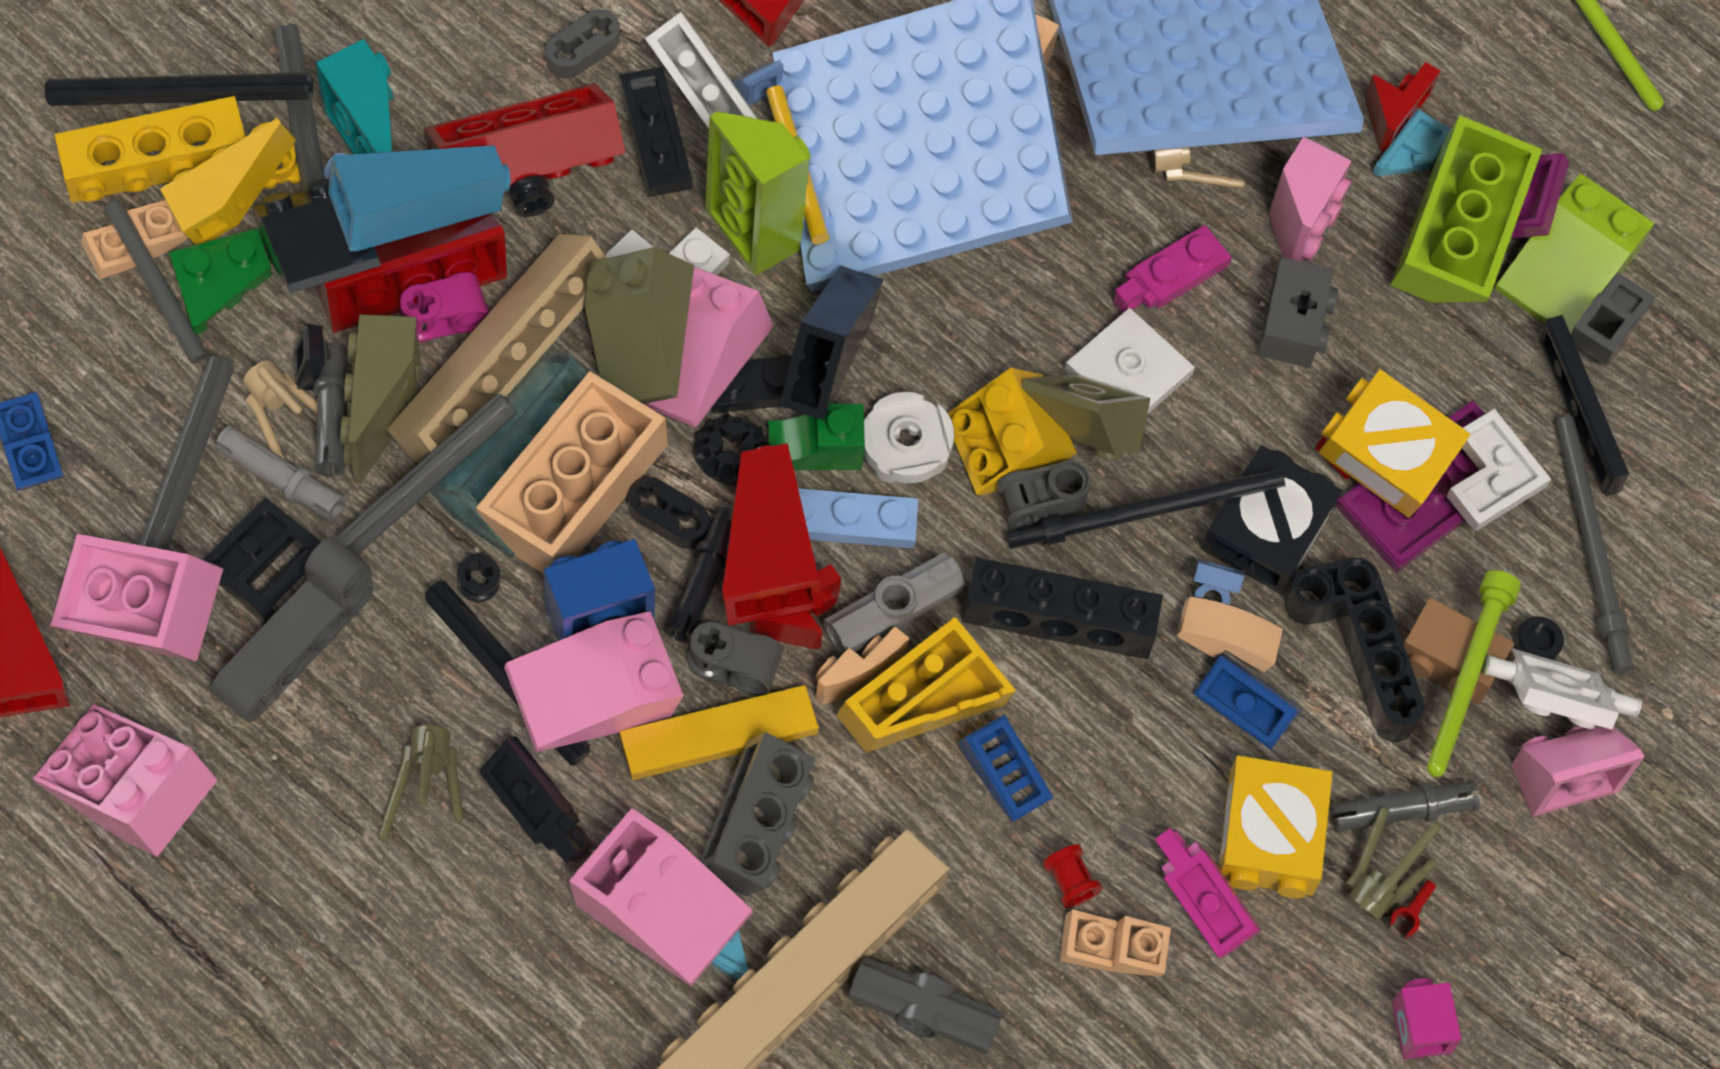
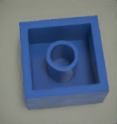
[543,539,655,641]

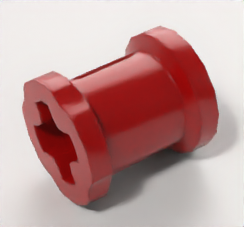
[1043,844,1103,909]

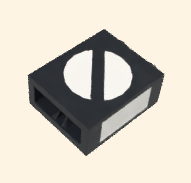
[1201,445,1343,595]

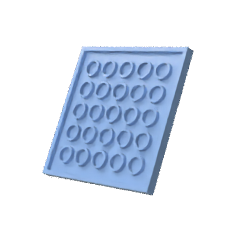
[773,0,1073,292]
[1049,0,1364,155]

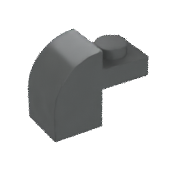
[1571,272,1656,366]

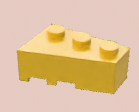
[836,617,1016,753]

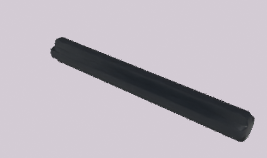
[425,580,590,766]

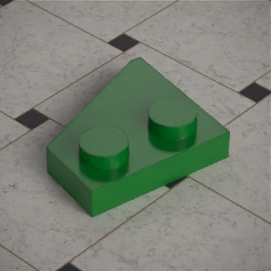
[169,228,272,335]

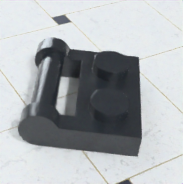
[203,497,321,622]

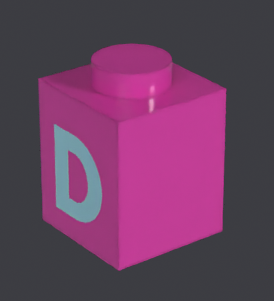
[1392,978,1462,1060]

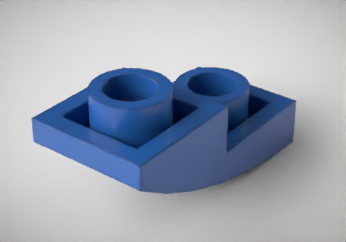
[0,392,64,491]

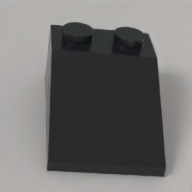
[253,179,381,293]

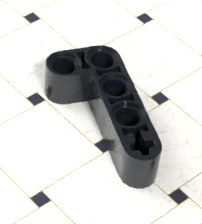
[1285,558,1424,742]

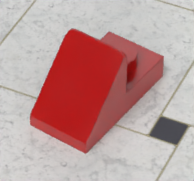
[1365,62,1441,153]
[750,564,841,650]

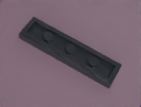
[1539,315,1629,497]

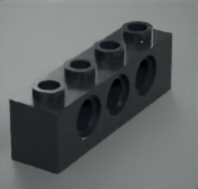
[963,557,1163,660]

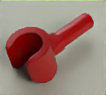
[1388,880,1436,940]

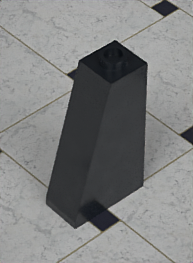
[779,266,884,420]

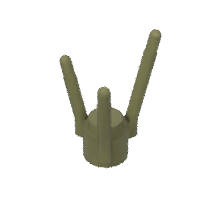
[378,725,463,841]
[1346,807,1441,921]

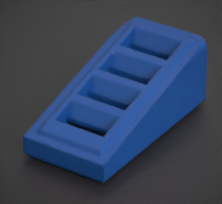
[957,715,1054,822]

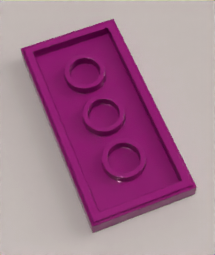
[1336,400,1485,574]

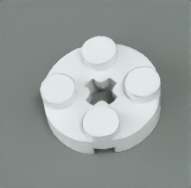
[864,392,954,483]

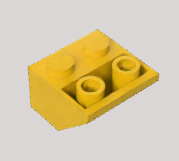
[948,368,1077,496]

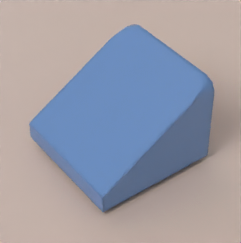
[733,60,783,106]

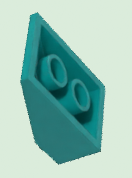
[316,39,394,154]

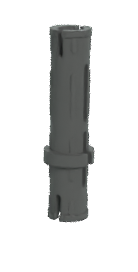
[313,342,348,477]
[1330,780,1480,833]

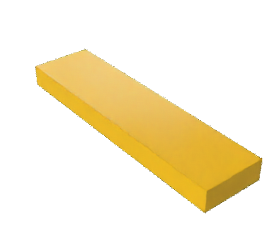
[619,685,819,781]

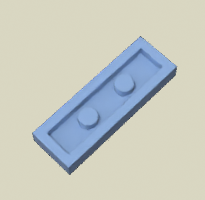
[798,488,918,549]

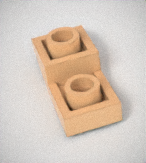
[81,200,188,279]
[1176,597,1283,673]
[816,627,909,705]
[1059,909,1171,976]

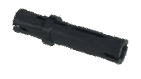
[665,507,732,643]

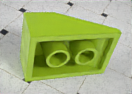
[1495,173,1655,334]

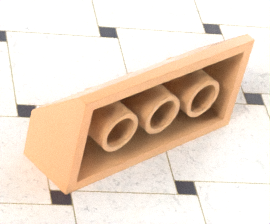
[476,371,668,574]

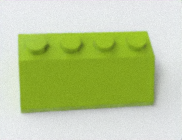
[705,111,811,276]
[1390,115,1542,303]

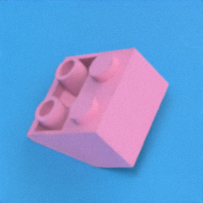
[1268,137,1352,262]

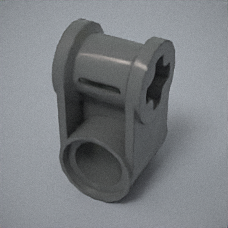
[996,461,1090,530]
[687,622,783,696]

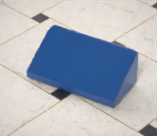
[1194,654,1302,749]

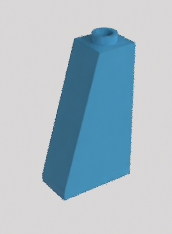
[328,146,510,251]

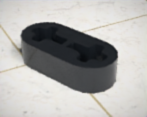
[628,477,709,549]

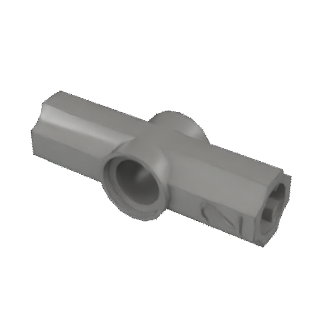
[823,553,966,655]

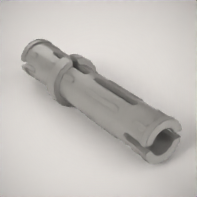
[214,425,346,523]

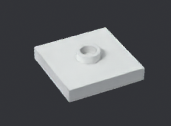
[1064,308,1195,414]

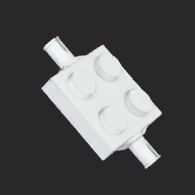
[1482,648,1642,730]

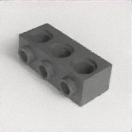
[700,732,815,897]

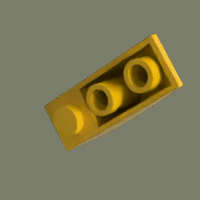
[160,118,296,245]

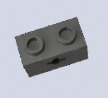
[1257,257,1338,368]

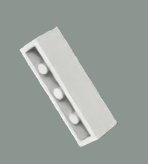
[645,12,759,129]

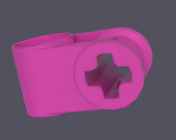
[400,272,490,343]

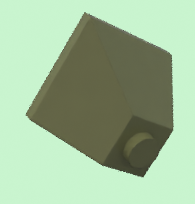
[1022,373,1151,460]

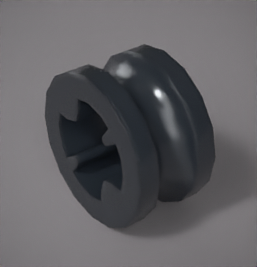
[509,175,555,217]
[457,555,500,603]

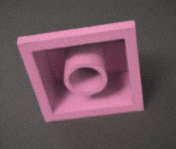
[1511,726,1645,817]

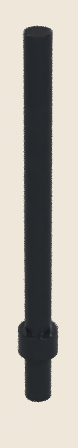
[1006,468,1286,549]

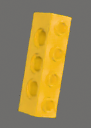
[54,96,245,203]

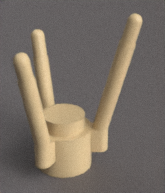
[1150,147,1245,188]
[243,360,317,460]

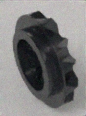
[694,412,769,484]

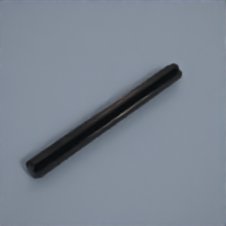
[44,73,314,106]

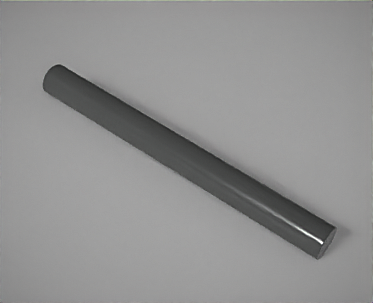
[104,199,207,364]

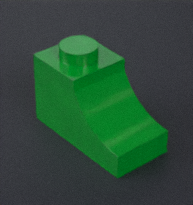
[768,404,865,471]

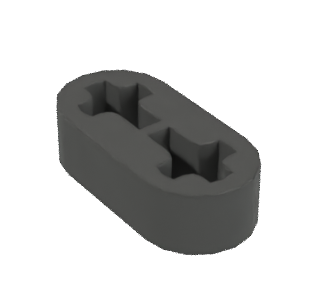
[546,10,620,79]

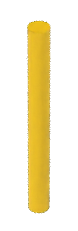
[766,86,829,244]

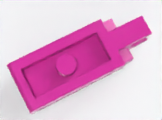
[1112,225,1232,314]
[1155,828,1262,959]

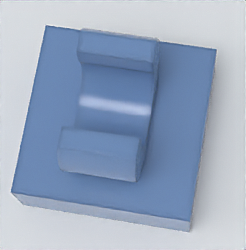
[1193,558,1245,605]

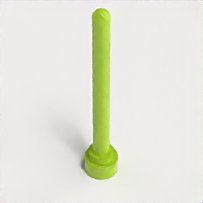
[1575,0,1664,111]
[1427,570,1521,777]

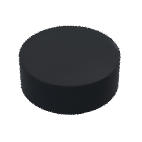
[1514,617,1564,660]

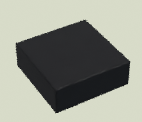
[293,324,325,391]

